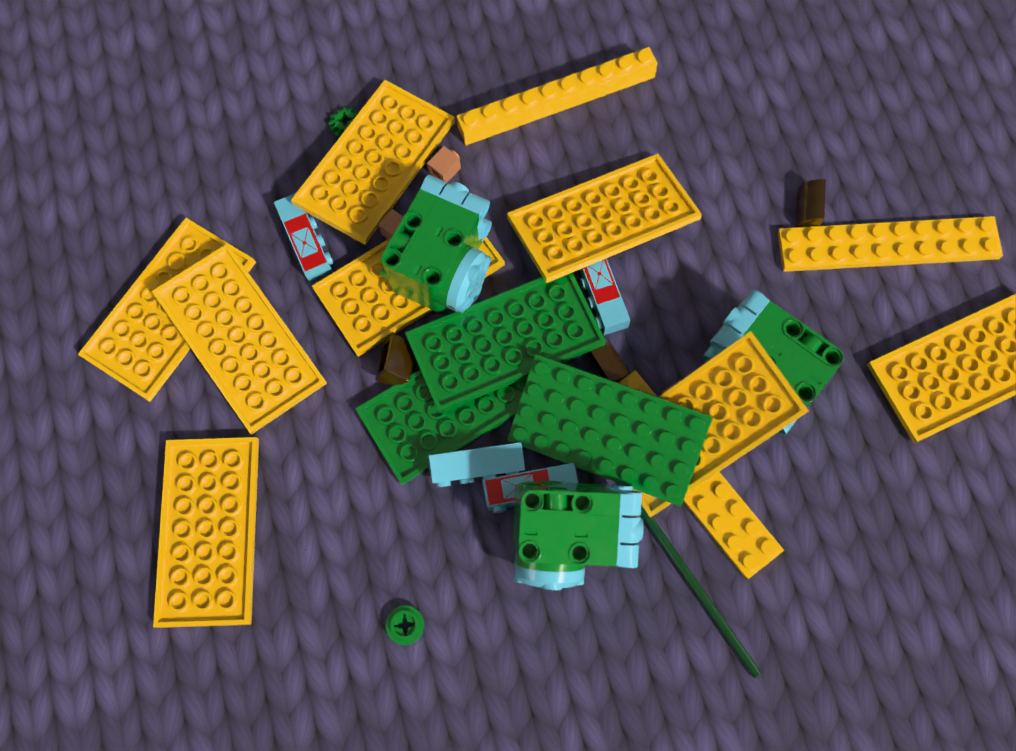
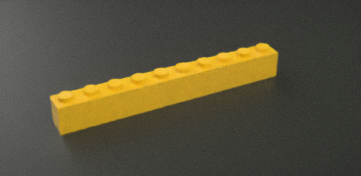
[457,47,658,146]

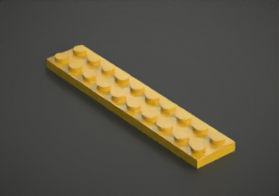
[778,216,1003,272]
[619,370,784,580]

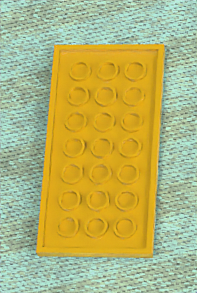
[291,80,455,245]
[507,154,702,283]
[78,218,256,402]
[312,237,505,357]
[152,244,327,435]
[867,294,1016,444]
[632,331,809,517]
[153,437,259,628]

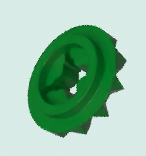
[329,107,359,137]
[386,606,425,645]

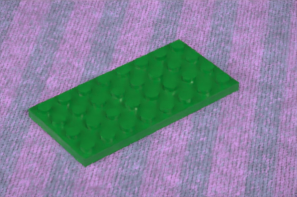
[405,273,606,414]
[507,354,714,507]
[355,370,528,486]

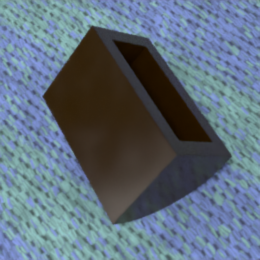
[796,179,826,228]
[375,334,414,385]
[587,337,631,383]

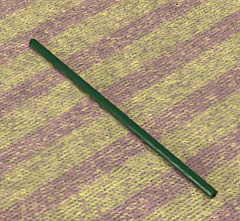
[618,483,762,678]

